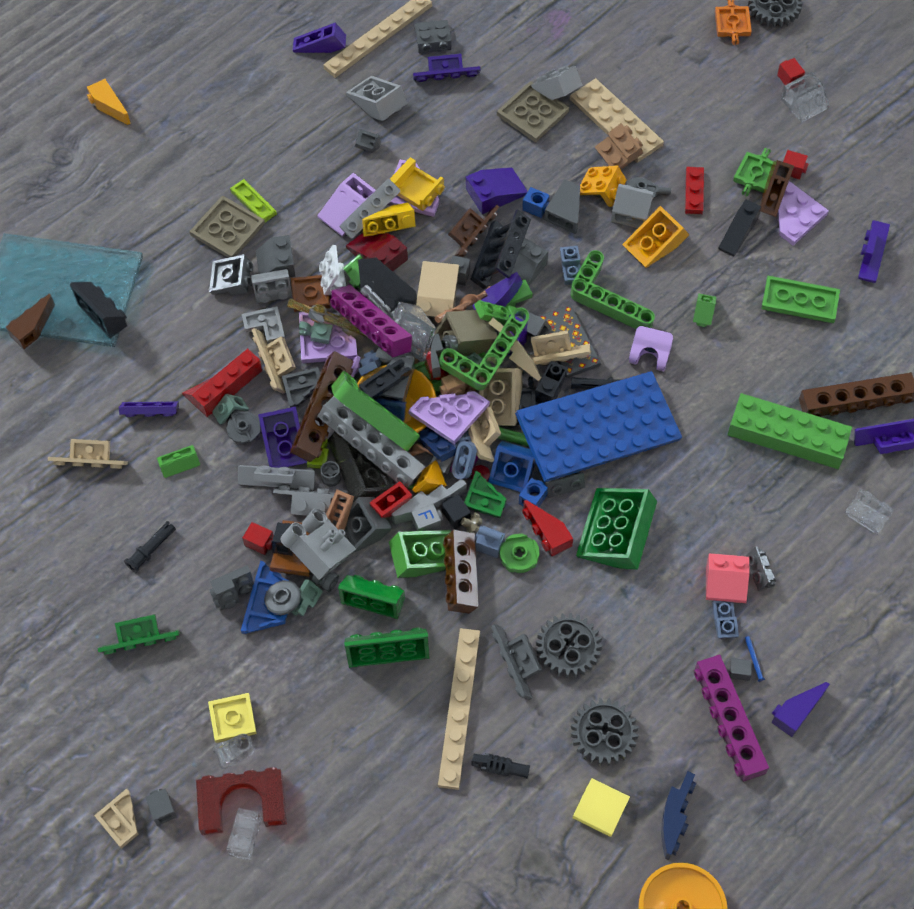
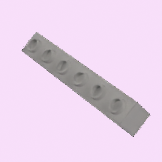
[318,396,425,489]

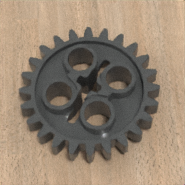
[748,0,803,27]
[536,613,602,678]
[571,698,639,766]

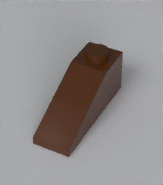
[760,160,794,217]

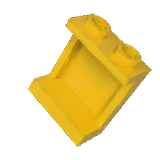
[390,157,445,211]

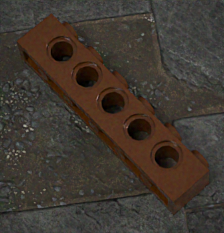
[290,351,354,462]
[799,372,914,417]

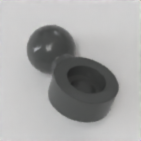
[441,335,458,363]

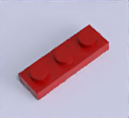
[685,167,704,215]

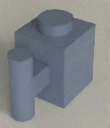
[475,526,505,558]

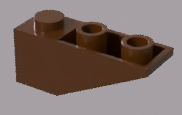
[6,293,55,350]

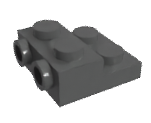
[415,20,452,53]
[209,254,254,295]
[209,565,254,610]

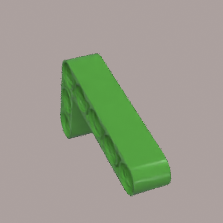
[570,250,655,329]
[439,308,529,390]
[331,371,420,451]

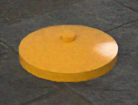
[638,863,727,909]

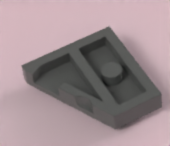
[282,367,320,408]

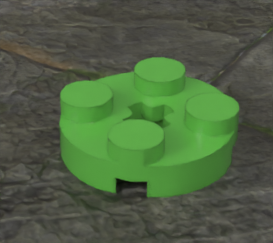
[500,534,539,573]

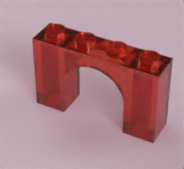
[196,767,287,835]

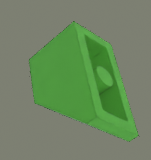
[693,293,716,327]

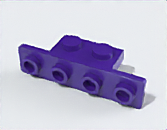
[413,54,481,82]
[858,220,890,283]
[854,419,914,454]

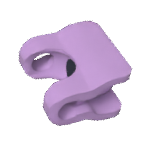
[629,326,673,372]

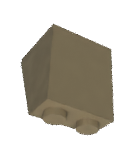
[433,310,498,361]

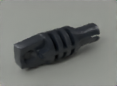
[471,753,530,779]

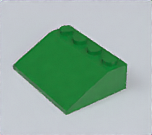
[576,488,657,570]
[344,627,430,668]

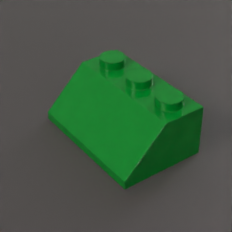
[338,575,405,619]

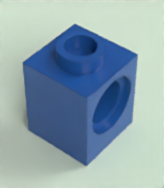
[522,187,550,218]
[519,478,548,507]

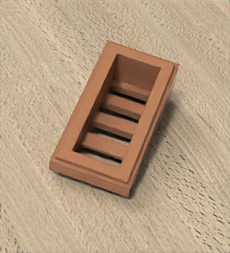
[326,489,354,530]

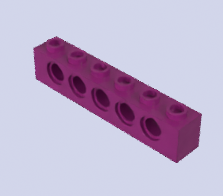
[330,285,412,358]
[694,654,769,782]

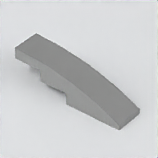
[392,479,467,524]

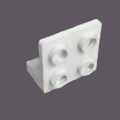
[319,245,346,296]

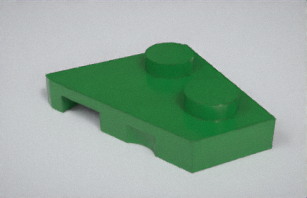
[464,471,507,519]

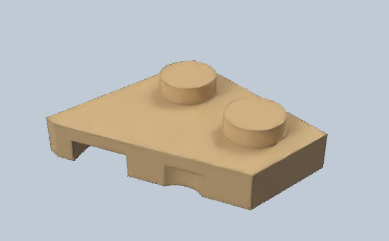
[94,789,138,849]

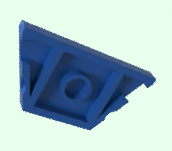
[241,561,289,634]

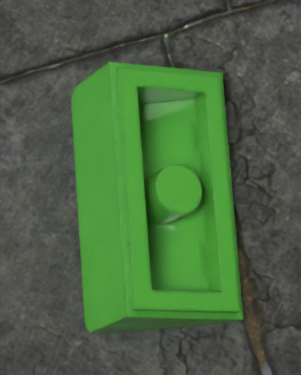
[157,445,200,478]

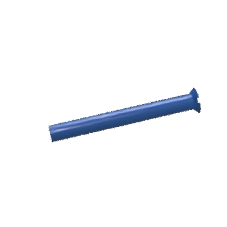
[745,636,765,682]

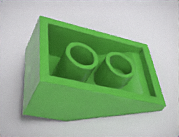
[389,530,451,578]

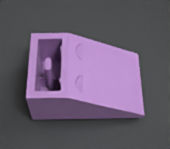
[317,173,376,237]

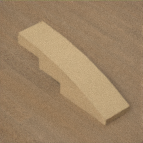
[489,318,542,382]

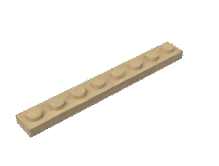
[323,0,432,78]
[438,628,480,790]

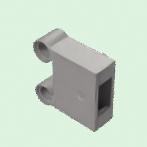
[281,508,356,580]

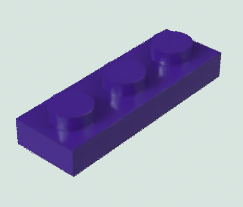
[119,401,179,417]

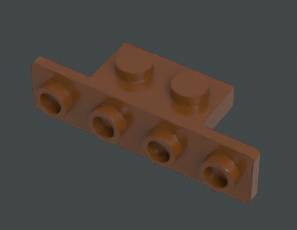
[448,205,499,257]

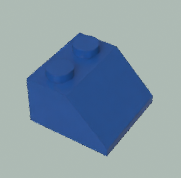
[488,441,536,492]

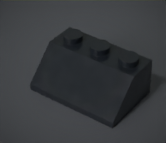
[69,282,127,338]

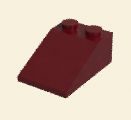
[346,232,408,271]

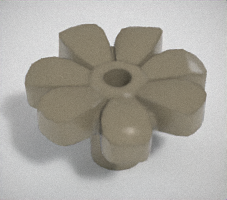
[461,513,482,535]

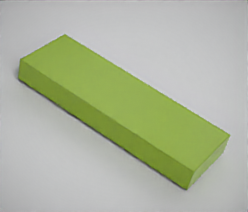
[230,179,277,223]

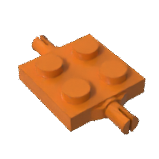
[715,0,752,45]

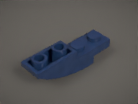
[661,771,696,860]

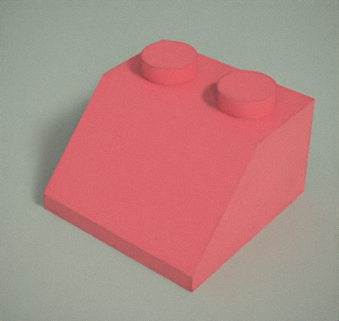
[706,553,749,603]

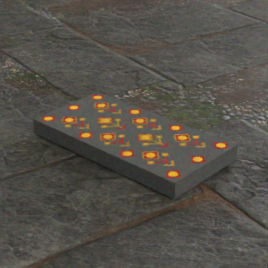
[538,305,601,378]

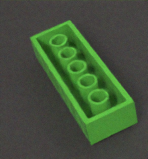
[728,393,852,470]

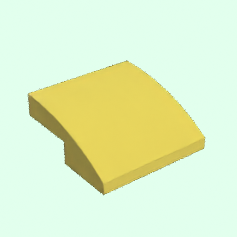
[572,778,630,837]

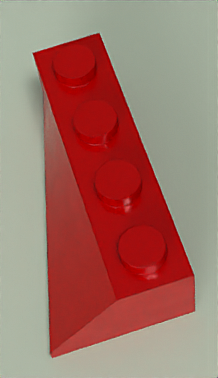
[182,348,263,417]

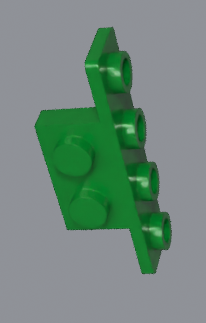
[97,614,180,655]

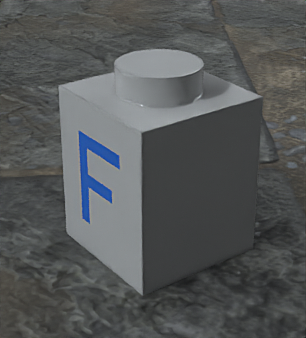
[411,504,443,531]

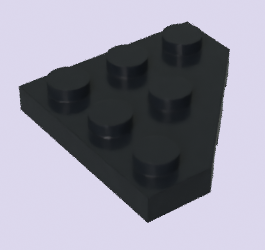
[358,257,417,312]

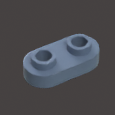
[452,441,477,479]

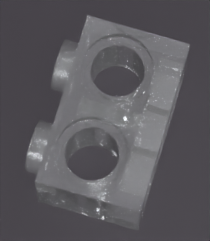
[226,808,262,860]

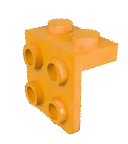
[580,166,627,207]

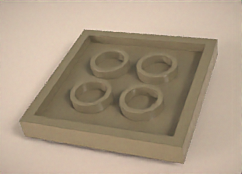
[497,81,569,143]
[189,195,265,258]

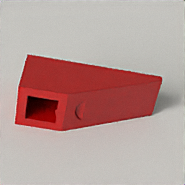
[522,500,573,556]

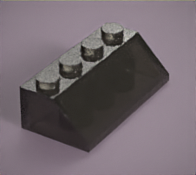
[327,431,394,503]

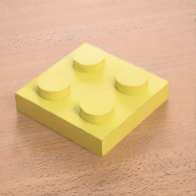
[208,693,257,743]

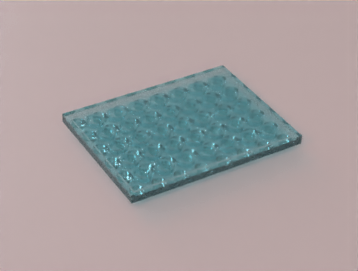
[0,233,143,347]

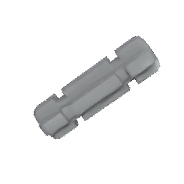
[360,285,391,315]

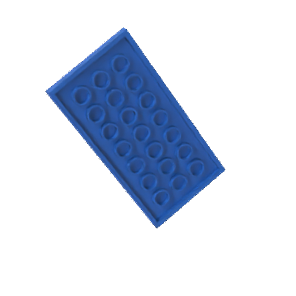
[515,371,682,482]

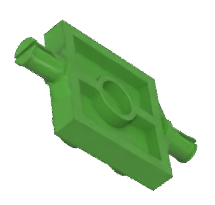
[733,148,773,196]

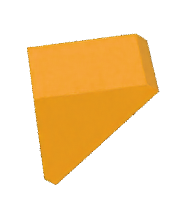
[412,460,447,495]

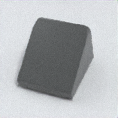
[729,658,752,681]

